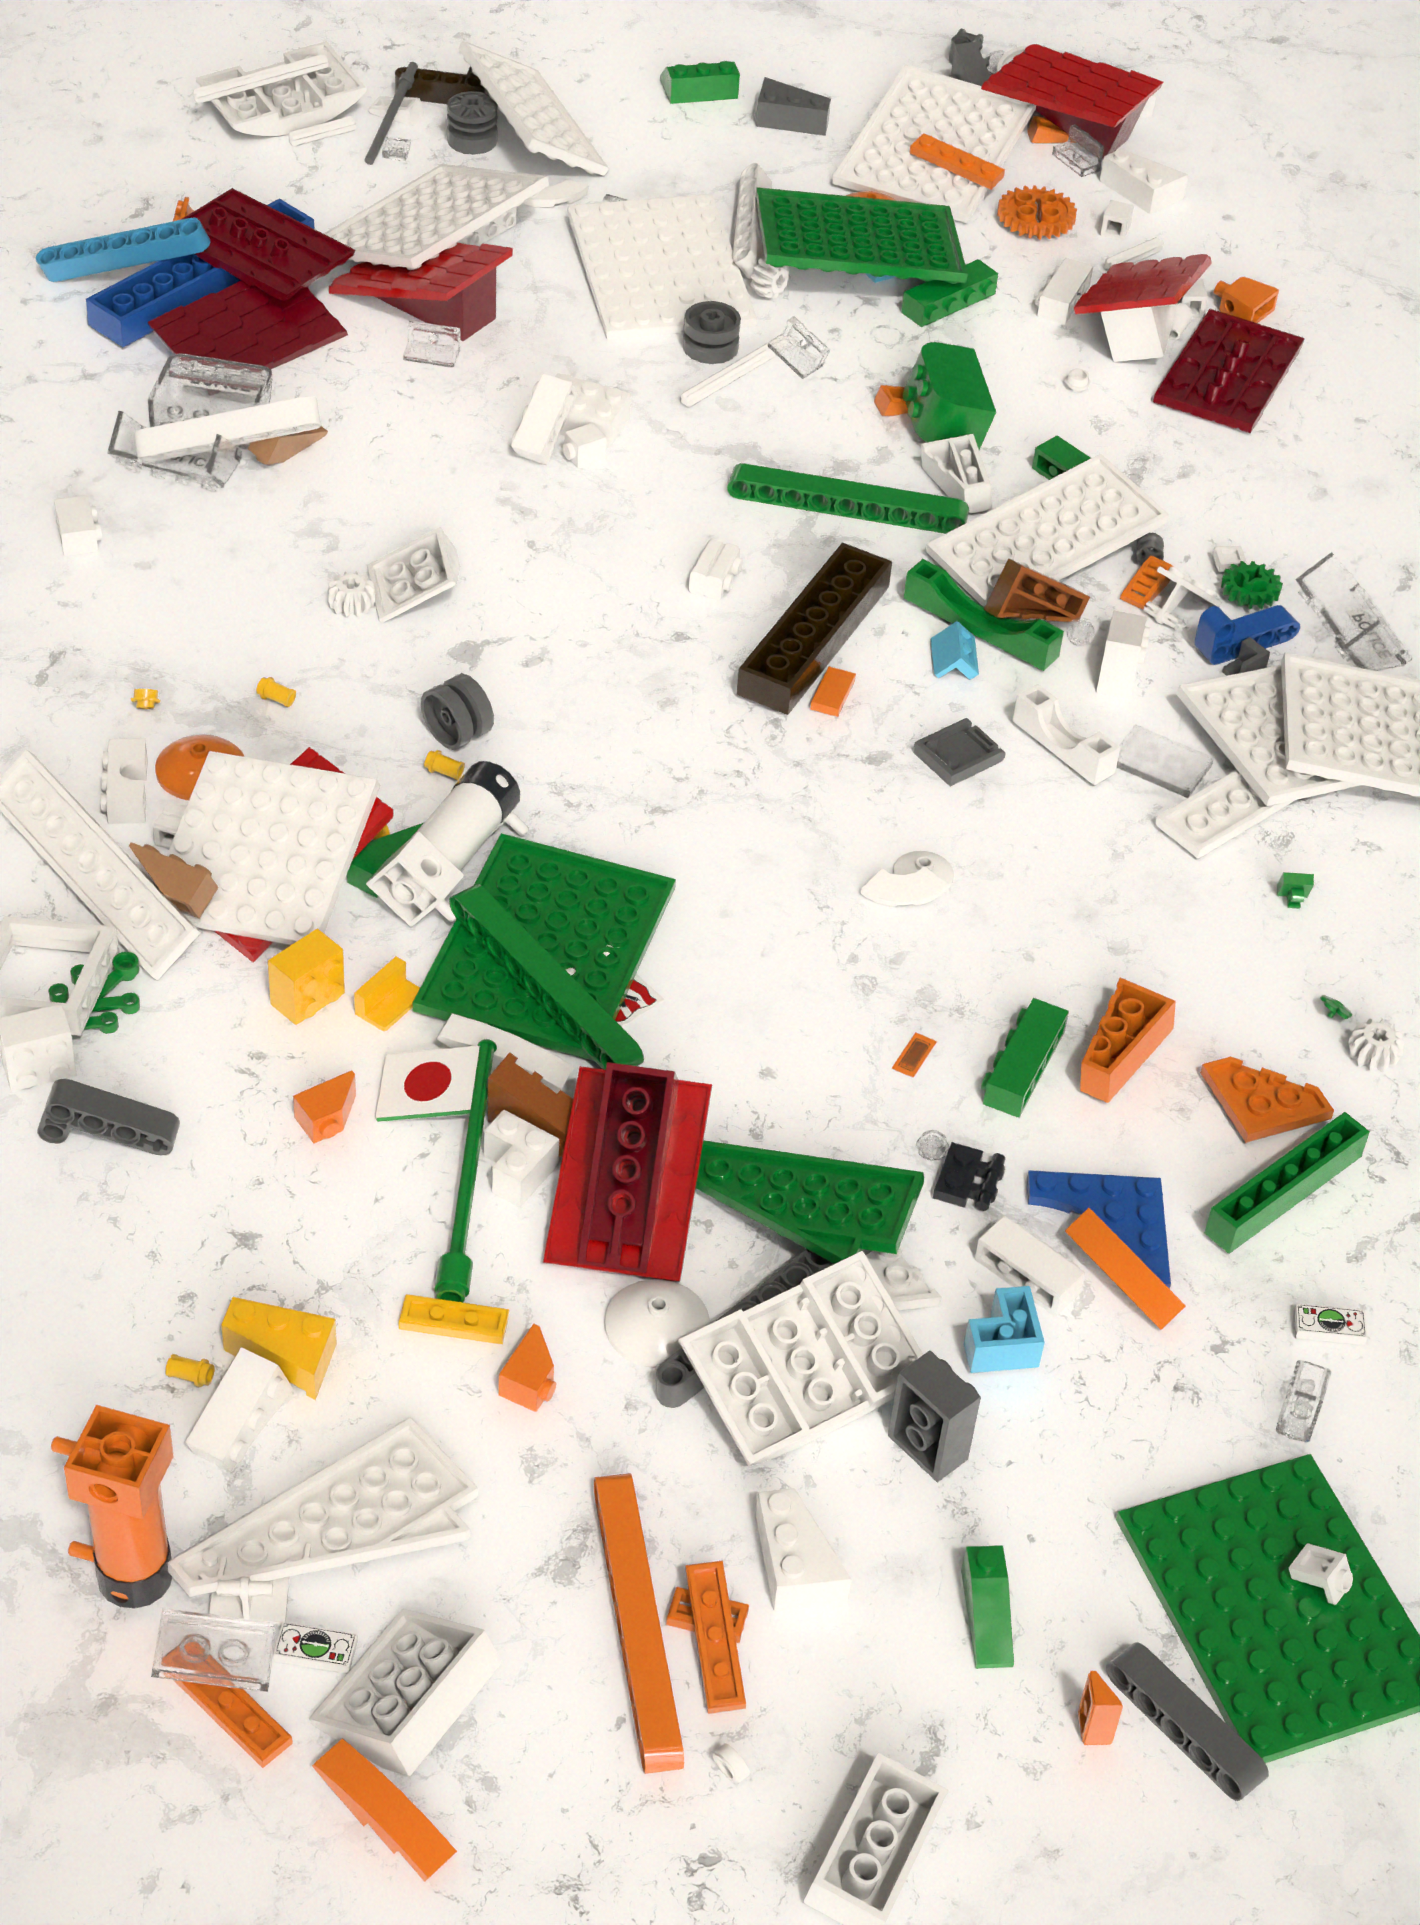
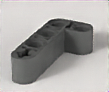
[37,1079,180,1156]

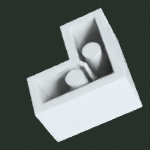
[484,1110,559,1207]

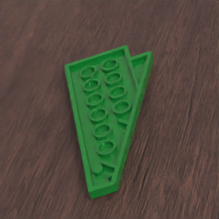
[696,1140,924,1264]

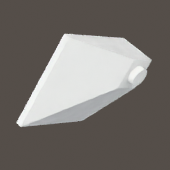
[367,527,461,623]

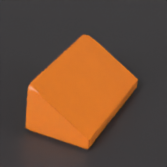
[1078,1671,1123,1745]

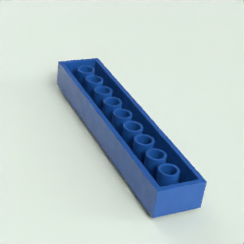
[86,198,315,347]

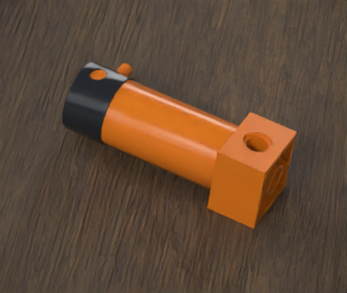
[51,1405,174,1609]

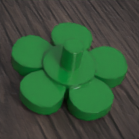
[1320,995,1353,1019]

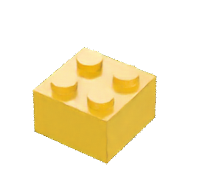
[268,928,345,1025]

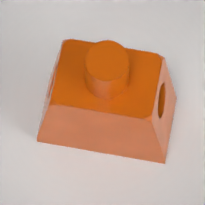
[1214,277,1279,323]

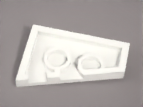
[866,1247,942,1310]

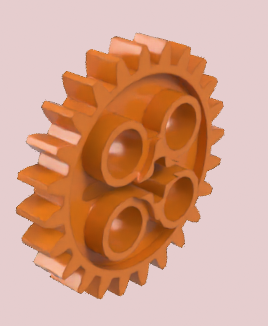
[997,185,1077,240]

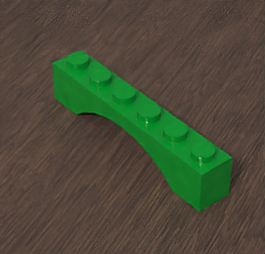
[904,559,1064,671]

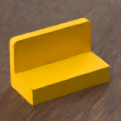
[354,956,420,1032]

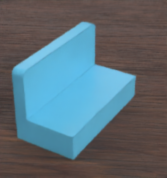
[931,621,979,680]

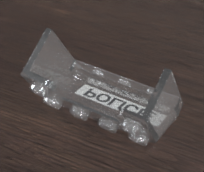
[147,354,273,450]
[107,411,243,492]
[1295,552,1413,671]

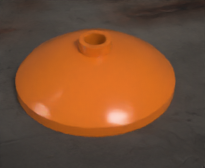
[155,734,245,800]

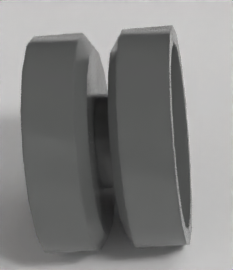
[683,301,741,364]
[421,673,494,750]

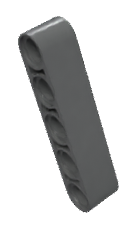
[1106,1642,1269,1801]

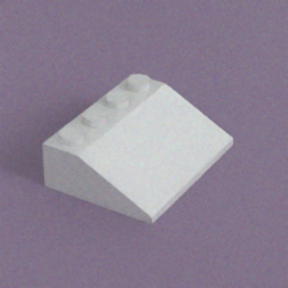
[309,1608,502,1777]

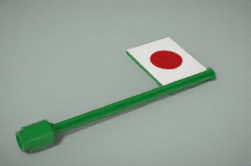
[375,1039,497,1302]

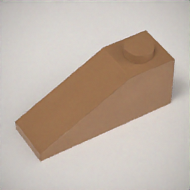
[248,426,328,465]

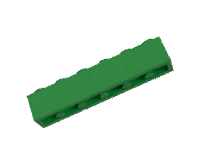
[1204,1112,1370,1254]

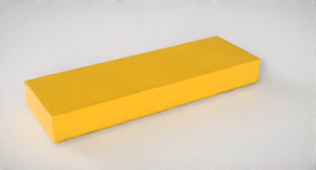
[399,1294,509,1345]

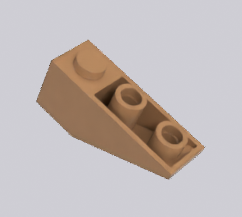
[129,842,219,919]

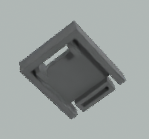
[913,718,1006,787]

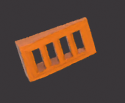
[1027,116,1078,143]
[874,385,908,416]
[1120,556,1173,609]

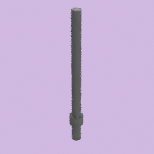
[364,62,418,165]

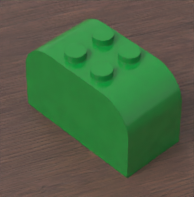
[903,342,996,450]

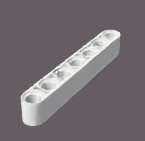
[732,163,772,280]
[134,396,321,463]

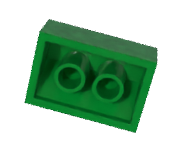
[660,61,740,104]

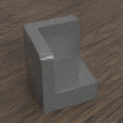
[1222,637,1270,676]

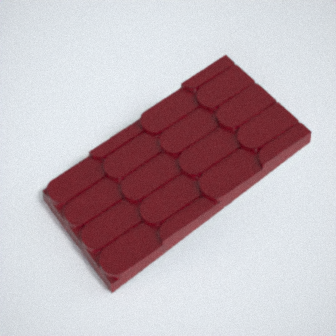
[181,188,356,301]
[147,280,348,396]
[1153,309,1305,433]

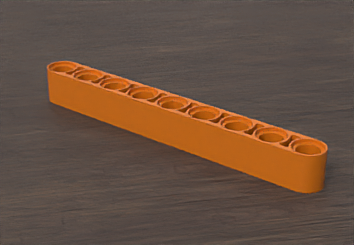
[594,1473,684,1774]

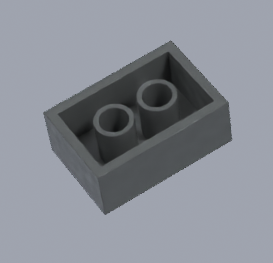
[888,1350,981,1483]

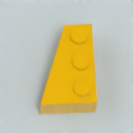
[221,1297,337,1401]

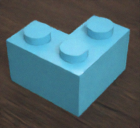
[964,1286,1045,1373]

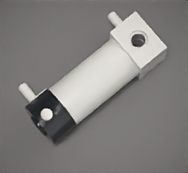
[366,761,529,927]

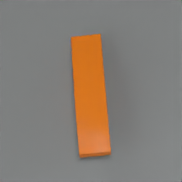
[1065,1208,1186,1330]
[312,1738,457,1882]

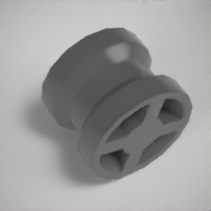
[1136,533,1164,566]

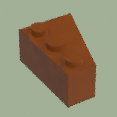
[984,558,1090,622]
[488,1052,573,1157]

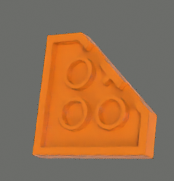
[1200,1056,1334,1143]

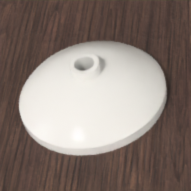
[605,1279,710,1368]

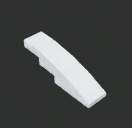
[437,1014,574,1093]

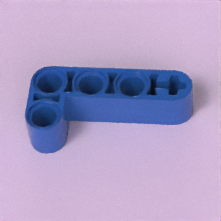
[1194,605,1300,665]

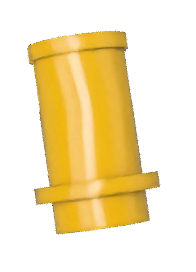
[256,677,296,707]
[424,750,465,780]
[166,1354,215,1387]

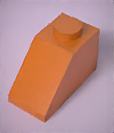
[293,1070,356,1144]
[499,1323,557,1412]

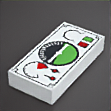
[1294,1303,1367,1345]
[273,1622,358,1674]

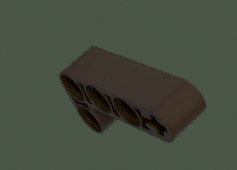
[395,66,489,104]

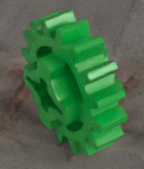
[1221,561,1283,609]

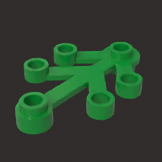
[48,952,140,1036]

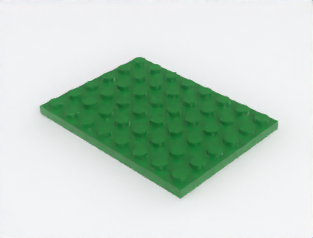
[756,187,968,284]
[413,833,676,1061]
[1116,1454,1420,1763]

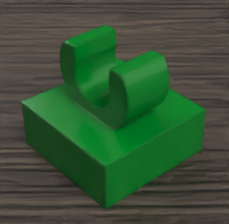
[1277,872,1314,909]

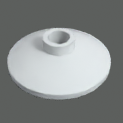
[893,851,954,890]

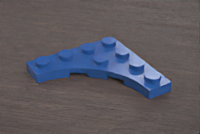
[1027,1170,1171,1289]

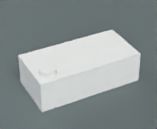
[803,1752,949,1925]

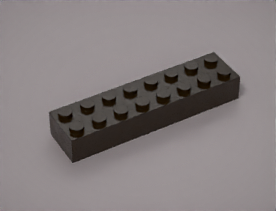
[737,542,892,715]

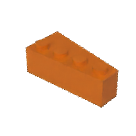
[1080,977,1176,1103]

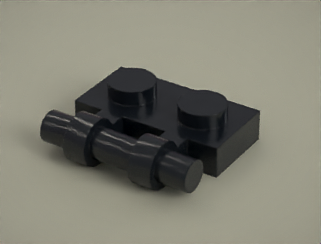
[933,1142,1006,1211]

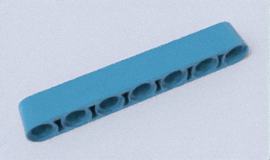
[36,218,210,282]

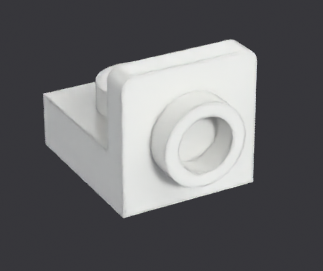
[1289,1543,1353,1605]

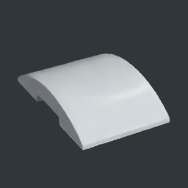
[196,41,366,136]
[679,1251,924,1466]

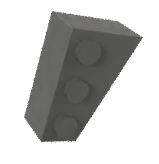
[949,41,990,86]
[756,77,831,136]

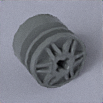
[447,91,498,155]

